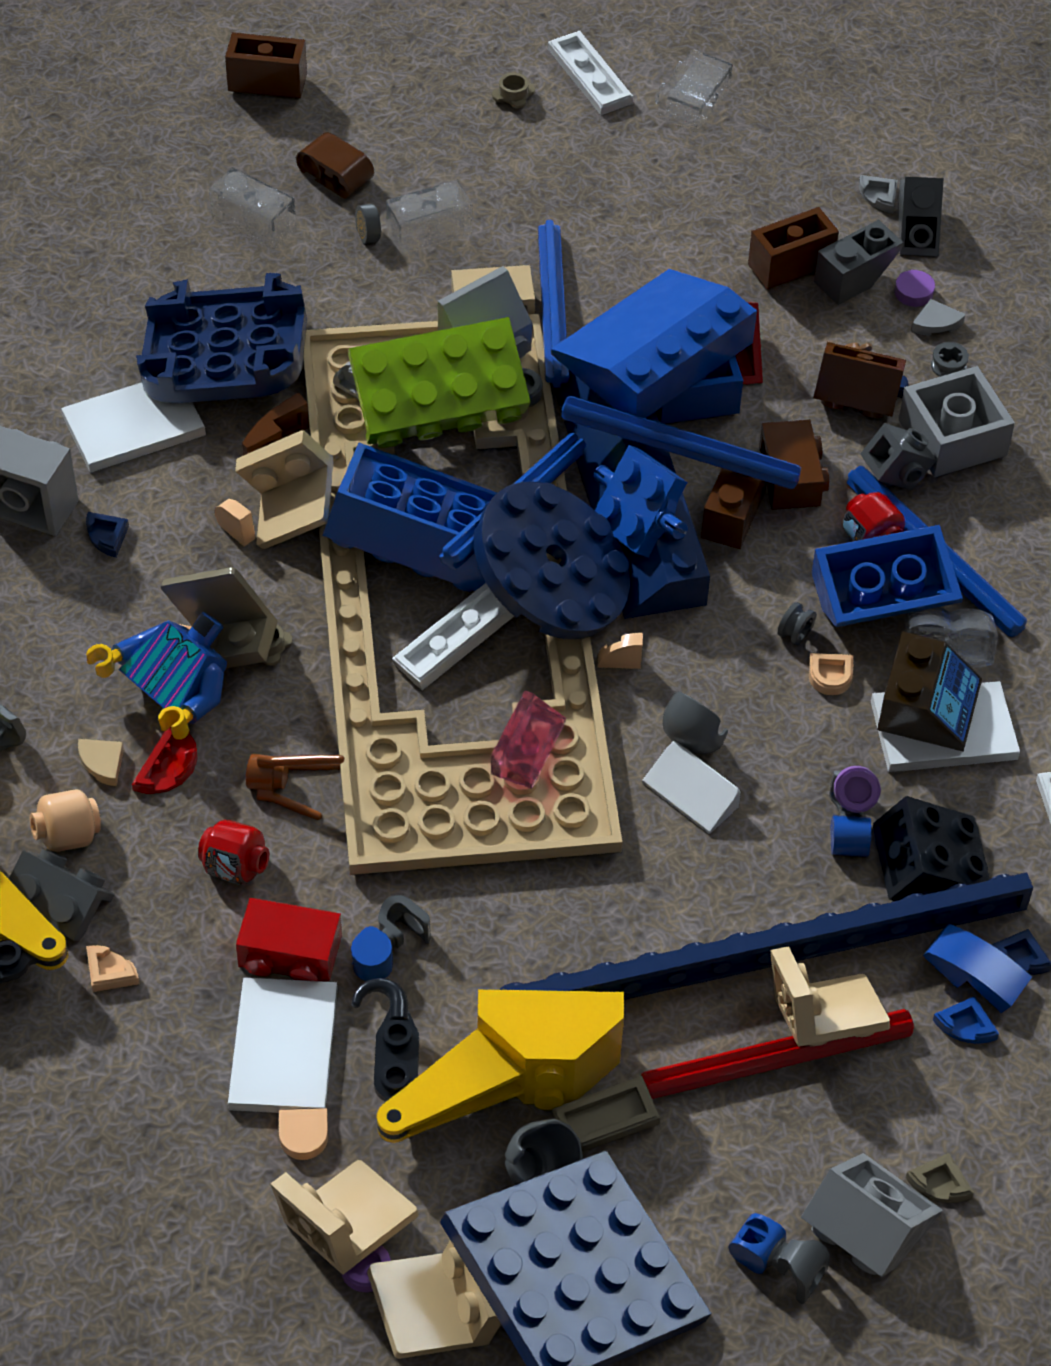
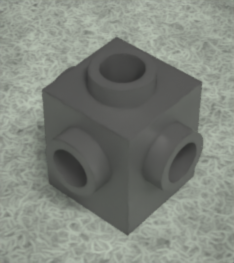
[860,423,937,490]

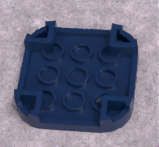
[136,273,307,403]

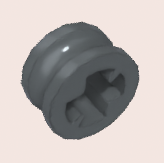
[931,342,969,377]
[777,602,817,646]

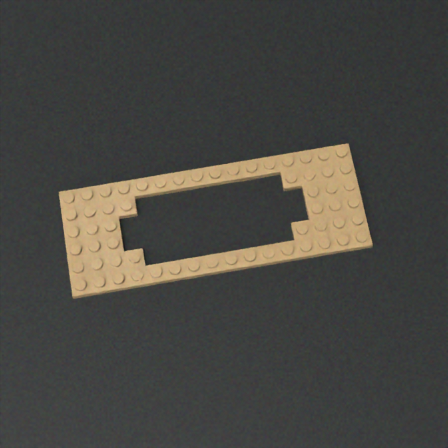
[303,314,622,875]

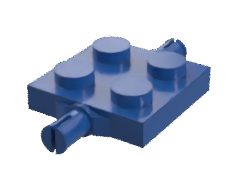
[594,445,688,558]

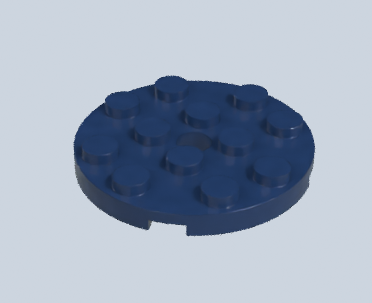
[473,482,630,640]

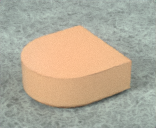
[215,499,256,547]
[809,653,853,695]
[279,1108,328,1160]

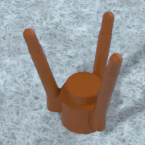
[246,754,345,820]

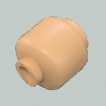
[30,789,101,852]

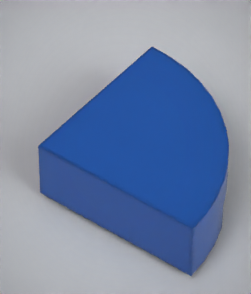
[933,996,999,1044]

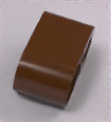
[296,132,375,199]

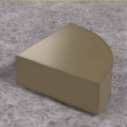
[905,1153,974,1203]

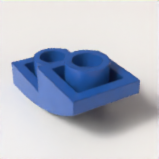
[923,924,1032,1013]

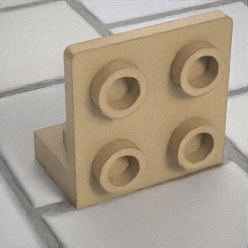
[235,430,334,549]
[771,947,890,1047]
[270,1160,419,1275]
[367,1240,501,1359]

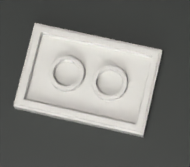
[61,382,206,473]
[871,681,1020,772]
[228,978,338,1113]

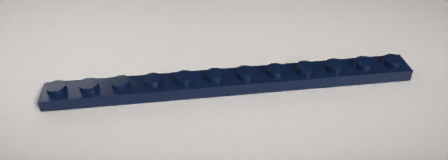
[498,872,1034,1000]

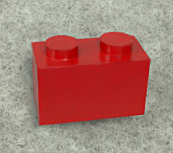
[236,898,342,982]

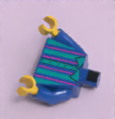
[86,612,227,739]

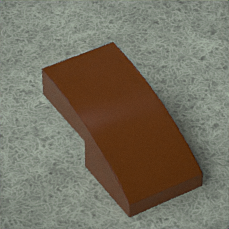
[242,393,309,456]

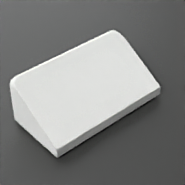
[642,741,741,834]

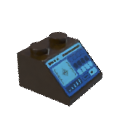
[877,631,982,752]

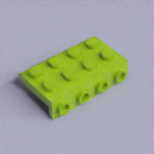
[348,317,531,448]

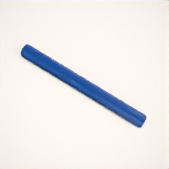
[538,220,569,388]
[561,396,801,489]
[439,433,586,569]
[847,466,1027,637]

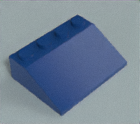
[551,269,757,418]
[322,442,497,592]

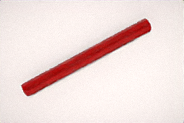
[641,1009,914,1099]

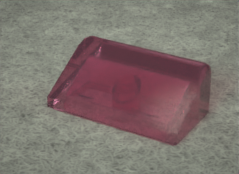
[491,690,566,789]

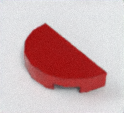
[132,726,198,794]

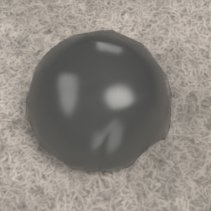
[662,691,728,754]
[505,1119,583,1185]

